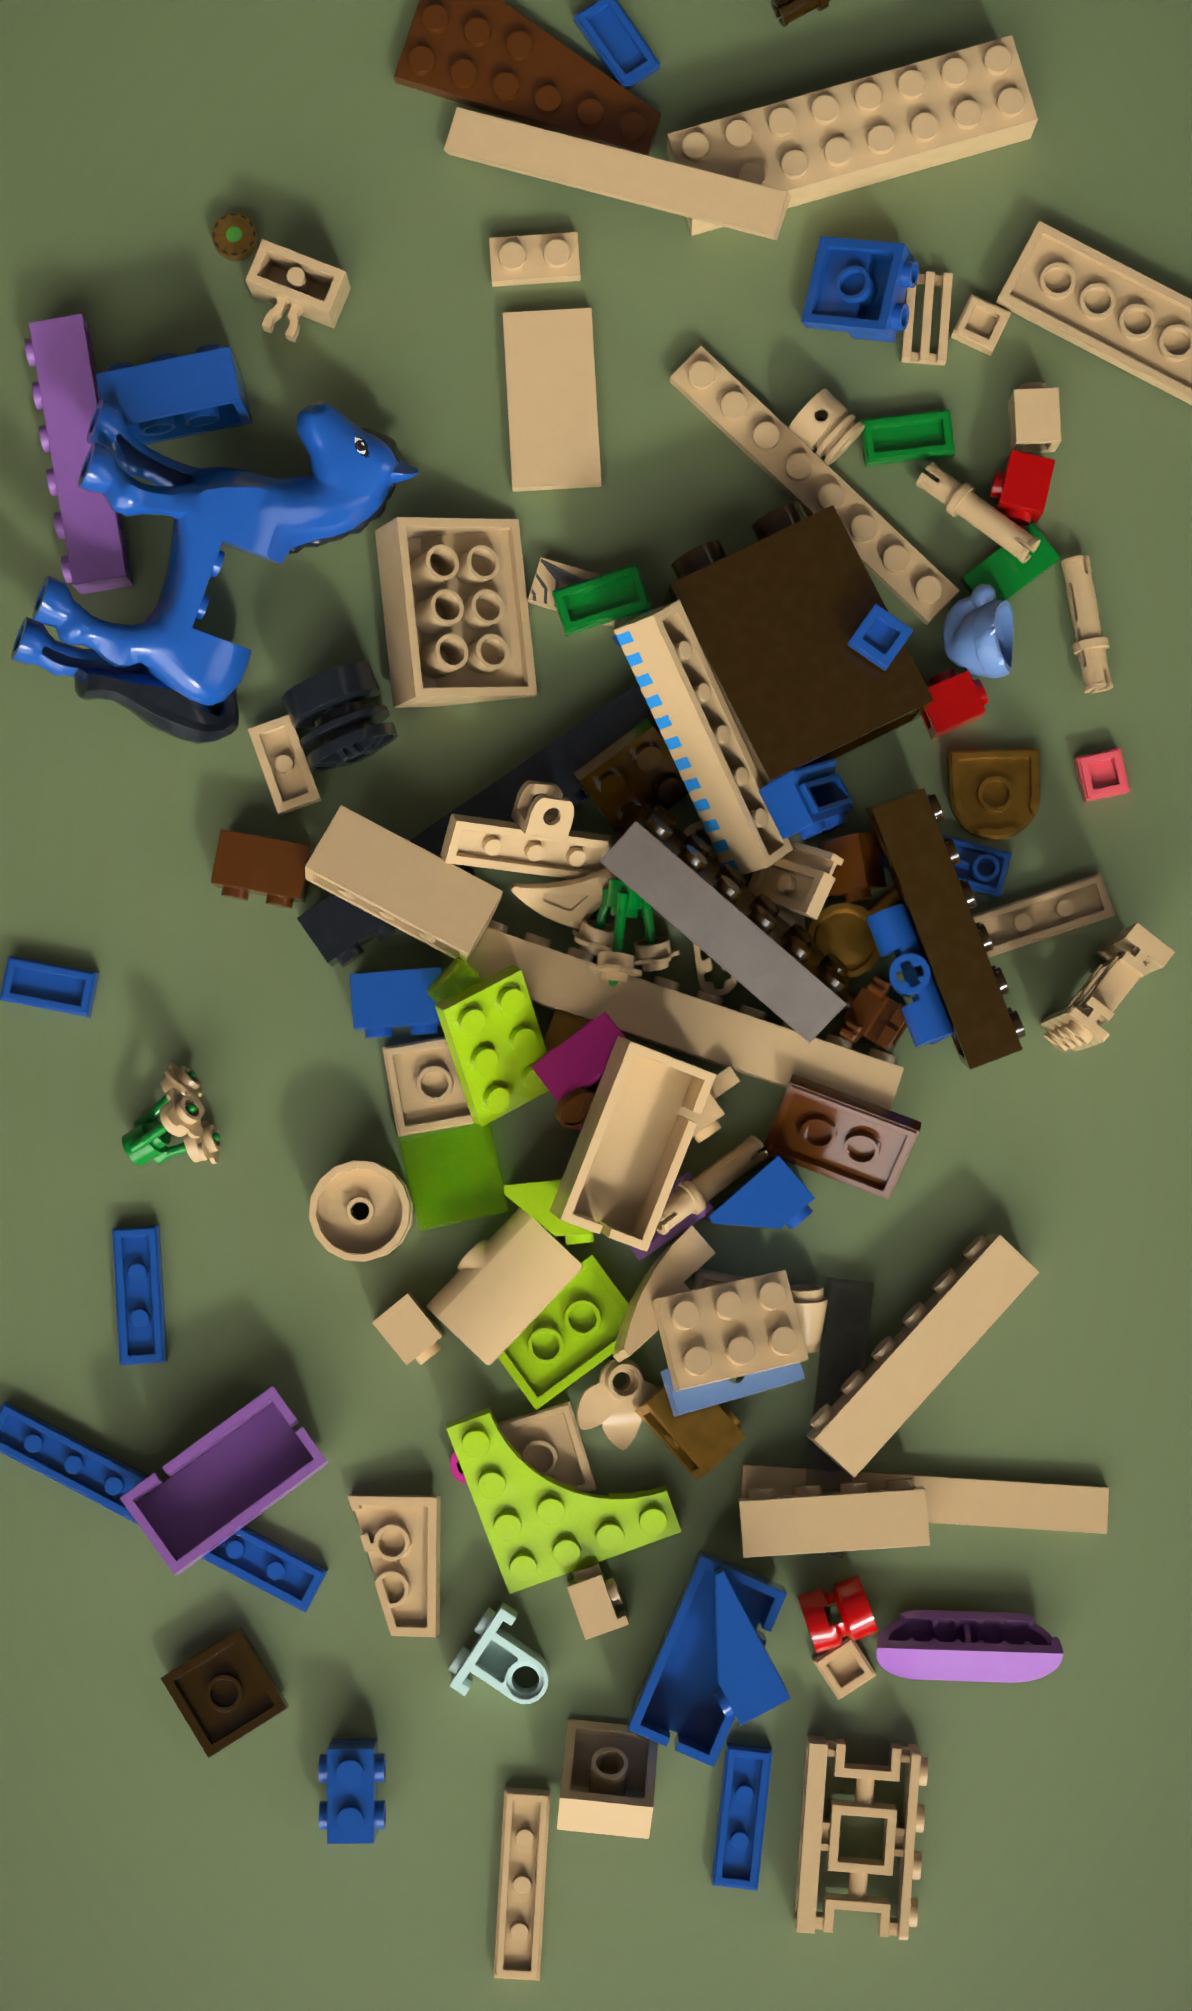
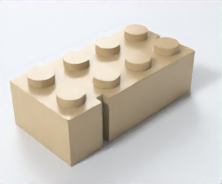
[550,1036,716,1252]

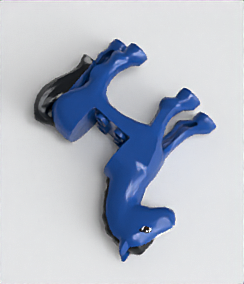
[11,398,419,744]

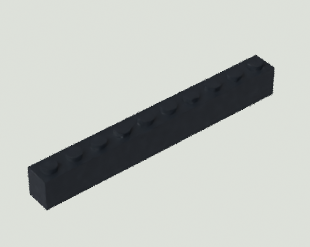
[297,684,663,967]

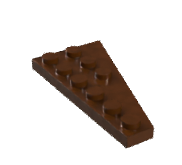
[394,0,661,156]

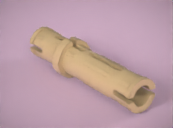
[916,462,1041,564]
[1061,555,1113,694]
[656,1135,768,1235]

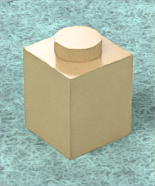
[1008,382,1062,453]
[372,1292,445,1366]

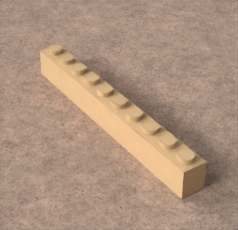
[453,920,904,1110]

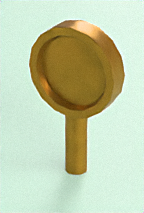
[807,885,901,979]

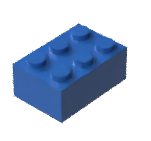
[96,344,252,445]

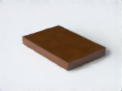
[761,1074,922,1200]

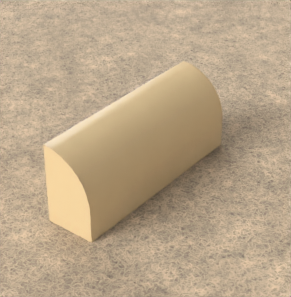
[305,805,503,965]

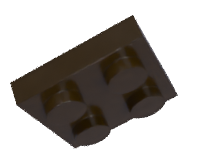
[574,719,689,833]
[161,1627,289,1758]

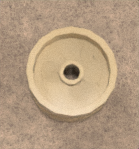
[309,1160,414,1262]

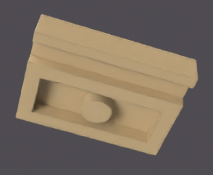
[747,840,844,920]

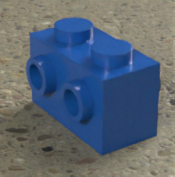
[319,1738,386,1844]

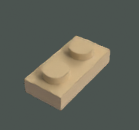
[489,232,581,287]
[248,715,322,815]

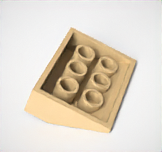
[375,517,538,708]

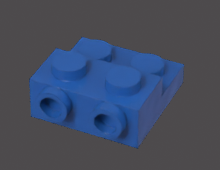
[801,236,919,343]

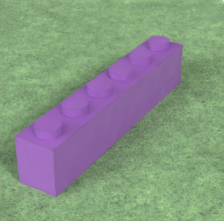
[24,314,133,595]

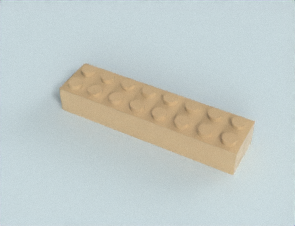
[666,35,1038,236]

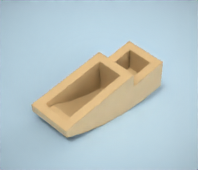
[613,1225,716,1363]

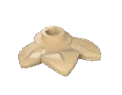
[576,1359,658,1450]

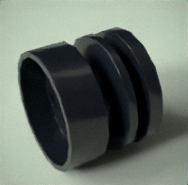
[281,662,399,771]

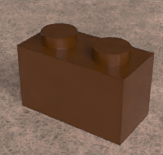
[211,829,314,909]

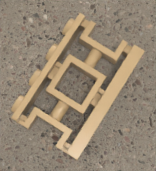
[1040,922,1175,1052]
[793,1735,928,1940]

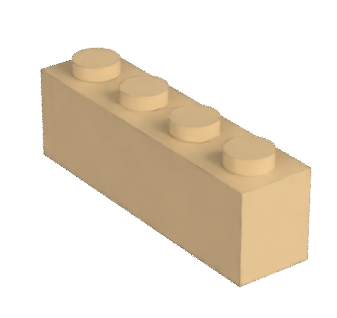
[738,1478,930,1558]

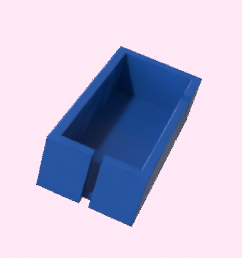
[628,1550,787,1767]

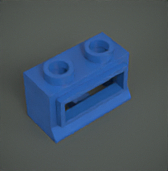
[758,758,853,840]

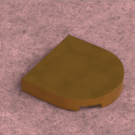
[947,748,1041,841]

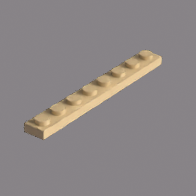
[670,346,960,625]

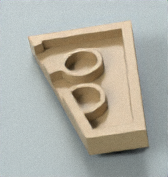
[348,1494,441,1637]

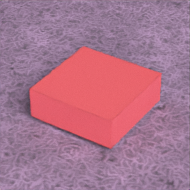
[1074,748,1130,803]

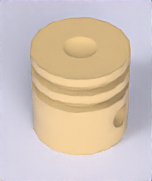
[789,388,865,465]

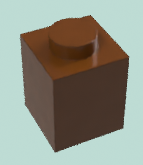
[817,832,887,903]

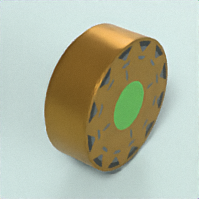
[212,213,258,261]

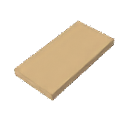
[503,308,602,492]

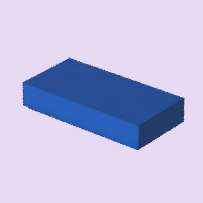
[574,0,660,90]
[0,956,99,1018]

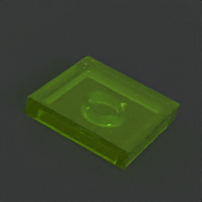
[400,1123,509,1231]

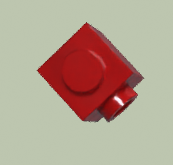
[989,450,1056,525]
[921,669,988,740]

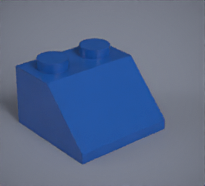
[706,1156,815,1229]

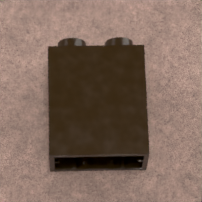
[663,501,934,786]

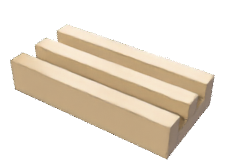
[900,271,953,366]

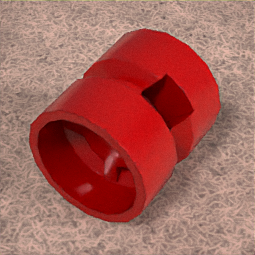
[797,1575,878,1653]

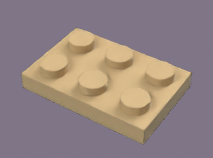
[652,1270,809,1392]

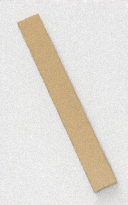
[444,107,791,240]
[740,1464,1109,1534]

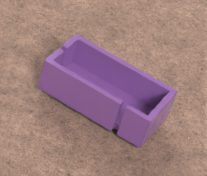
[120,1386,329,1575]

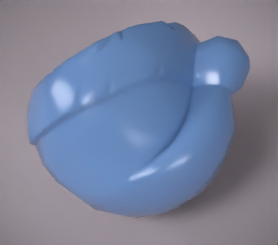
[941,584,1014,678]

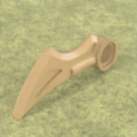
[510,868,618,929]

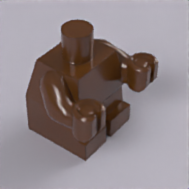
[839,975,908,1054]

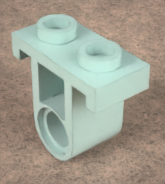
[448,1602,549,1704]

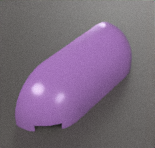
[876,1610,1063,1683]

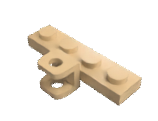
[440,780,612,879]

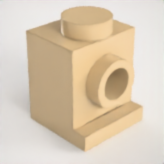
[567,1563,629,1640]

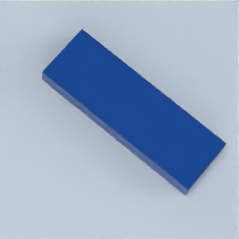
[112,1225,168,1365]
[711,1743,773,1891]

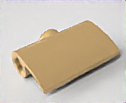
[426,1207,583,1365]

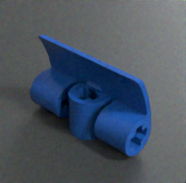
[866,904,955,1047]

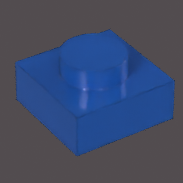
[847,604,914,671]

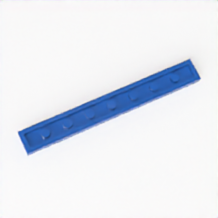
[0,1401,328,1613]

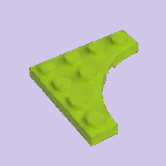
[446,1407,682,1594]

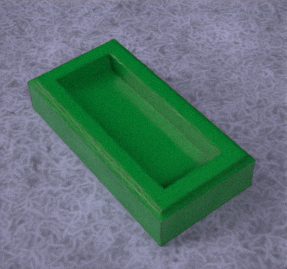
[860,409,955,467]
[961,523,1061,601]
[552,564,651,636]

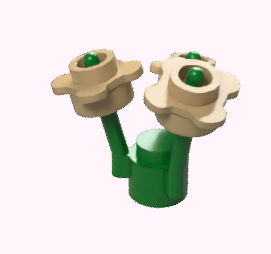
[572,877,680,987]
[122,1063,222,1166]

